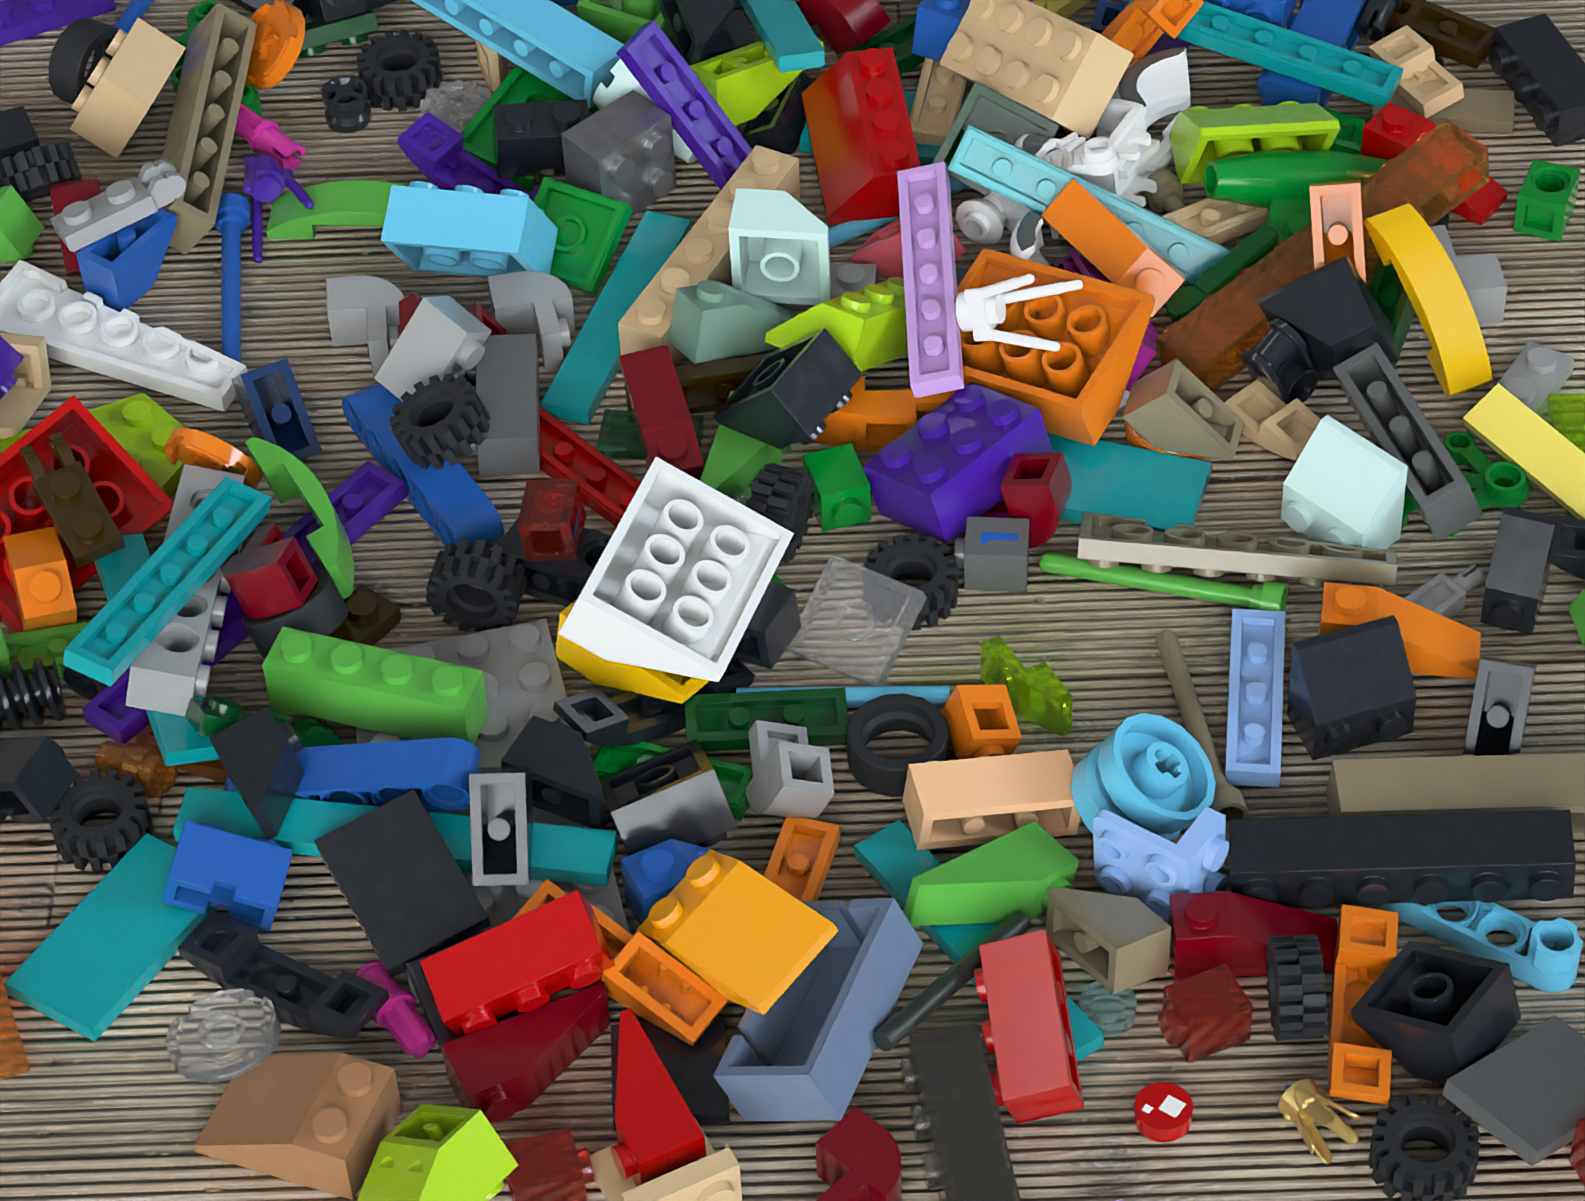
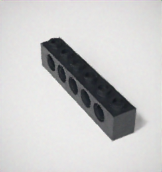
[497,510,801,669]

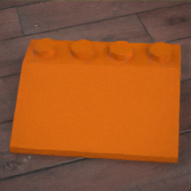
[957,248,1156,447]

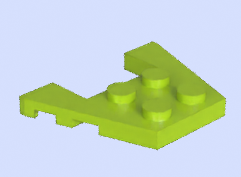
[0,392,185,496]

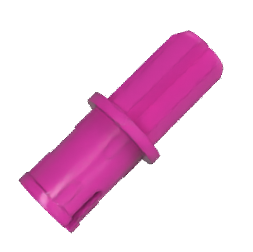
[235,104,305,171]
[356,960,436,1059]

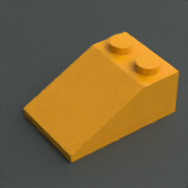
[636,849,839,1015]

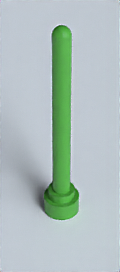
[1039,552,1288,611]

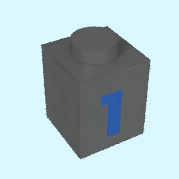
[954,516,1029,592]

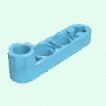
[1379,901,1583,993]

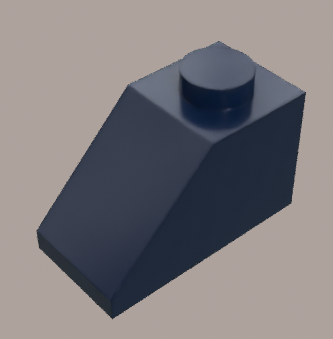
[231,358,322,460]

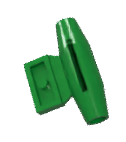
[1203,150,1396,262]

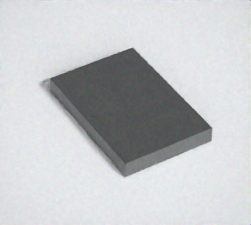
[1442,1015,1585,1166]

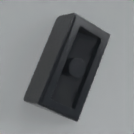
[741,72,812,155]

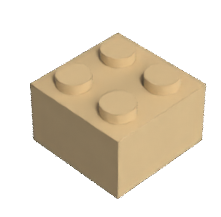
[69,18,186,159]

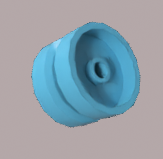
[1071,713,1216,842]

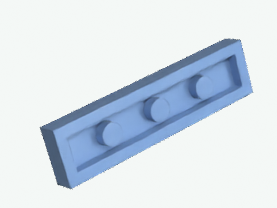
[1225,609,1286,788]

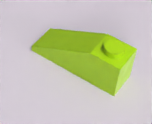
[689,40,824,127]

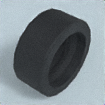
[48,18,119,104]
[242,570,349,658]
[846,693,949,797]

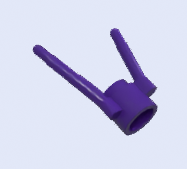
[243,155,314,263]

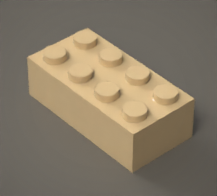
[939,0,1134,140]

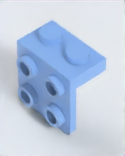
[1093,806,1229,921]

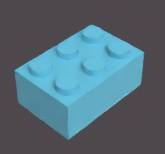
[381,181,558,278]

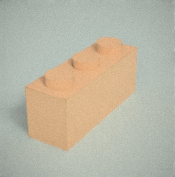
[902,749,1081,850]

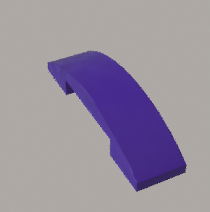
[397,112,540,201]

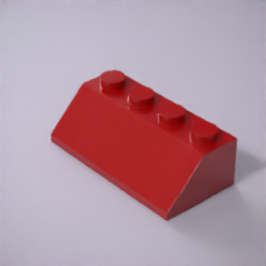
[801,47,921,225]

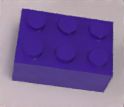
[863,382,1053,544]

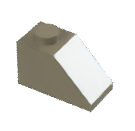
[1122,359,1244,461]
[1046,887,1172,995]

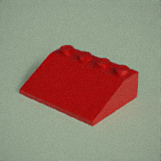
[0,395,174,633]

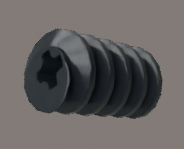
[0,657,66,733]

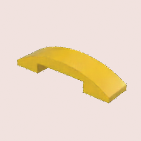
[1364,203,1493,399]

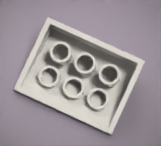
[558,457,794,682]

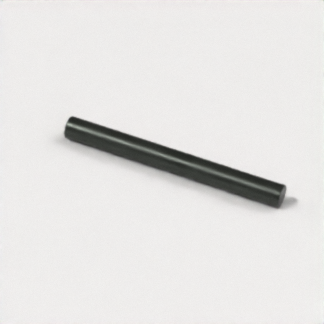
[873,911,1031,1051]

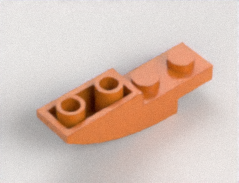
[813,377,957,452]

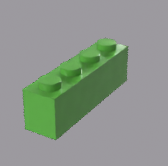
[262,627,489,744]

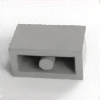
[374,295,492,403]

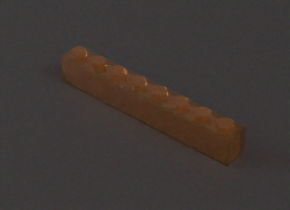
[1158,119,1489,392]

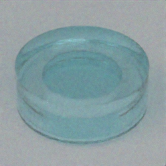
[1079,980,1137,1037]

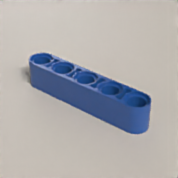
[342,382,504,547]
[224,737,480,812]

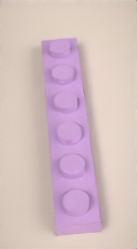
[897,161,964,398]

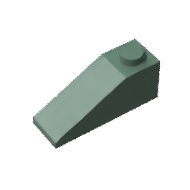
[669,280,797,364]

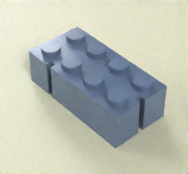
[713,898,923,1121]

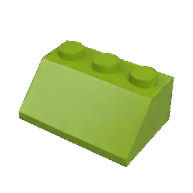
[1169,101,1340,184]
[764,277,908,372]

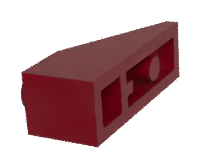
[619,344,704,481]
[1168,891,1338,981]
[442,983,610,1123]

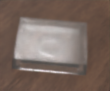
[787,554,927,686]

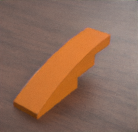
[513,879,728,1046]

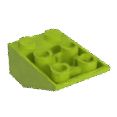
[357,1104,518,1201]

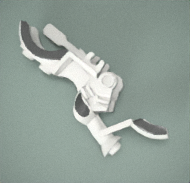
[955,46,1191,266]

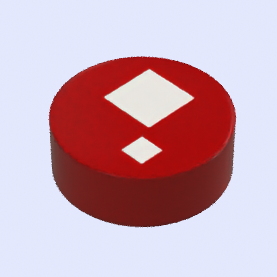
[1134,1082,1193,1142]

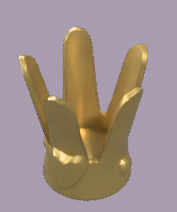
[1278,1079,1360,1165]

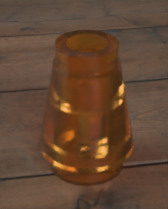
[95,741,178,798]

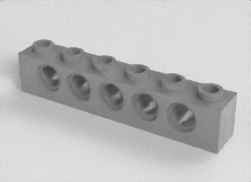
[125,464,245,716]

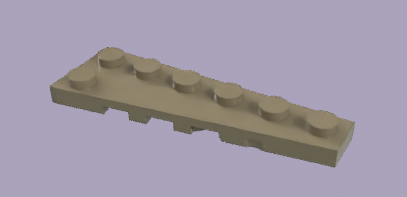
[1077,512,1397,588]

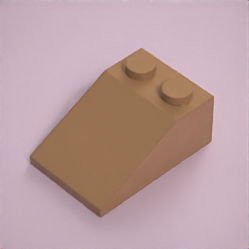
[194,1053,402,1200]

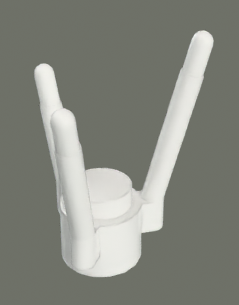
[956,274,1083,352]

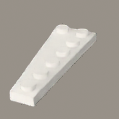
[0,260,247,412]

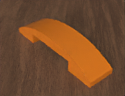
[1060,0,1204,141]
[1327,904,1398,1105]

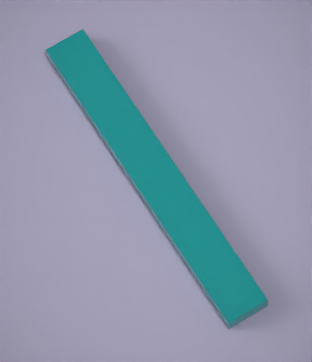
[173,787,618,887]

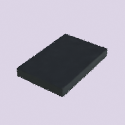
[314,789,491,978]

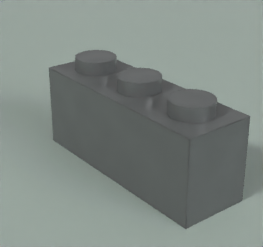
[467,333,540,476]

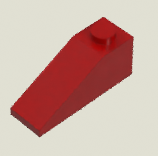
[1361,102,1508,226]
[611,1008,706,1186]

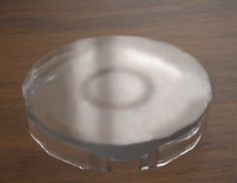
[165,988,282,1083]

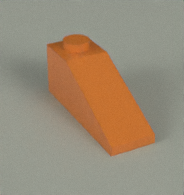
[1041,178,1185,317]
[1318,582,1481,680]

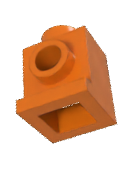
[941,685,1022,760]

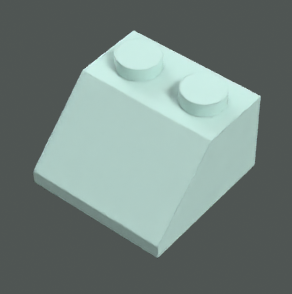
[728,188,831,305]
[1281,415,1408,550]

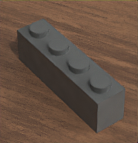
[1333,343,1483,541]

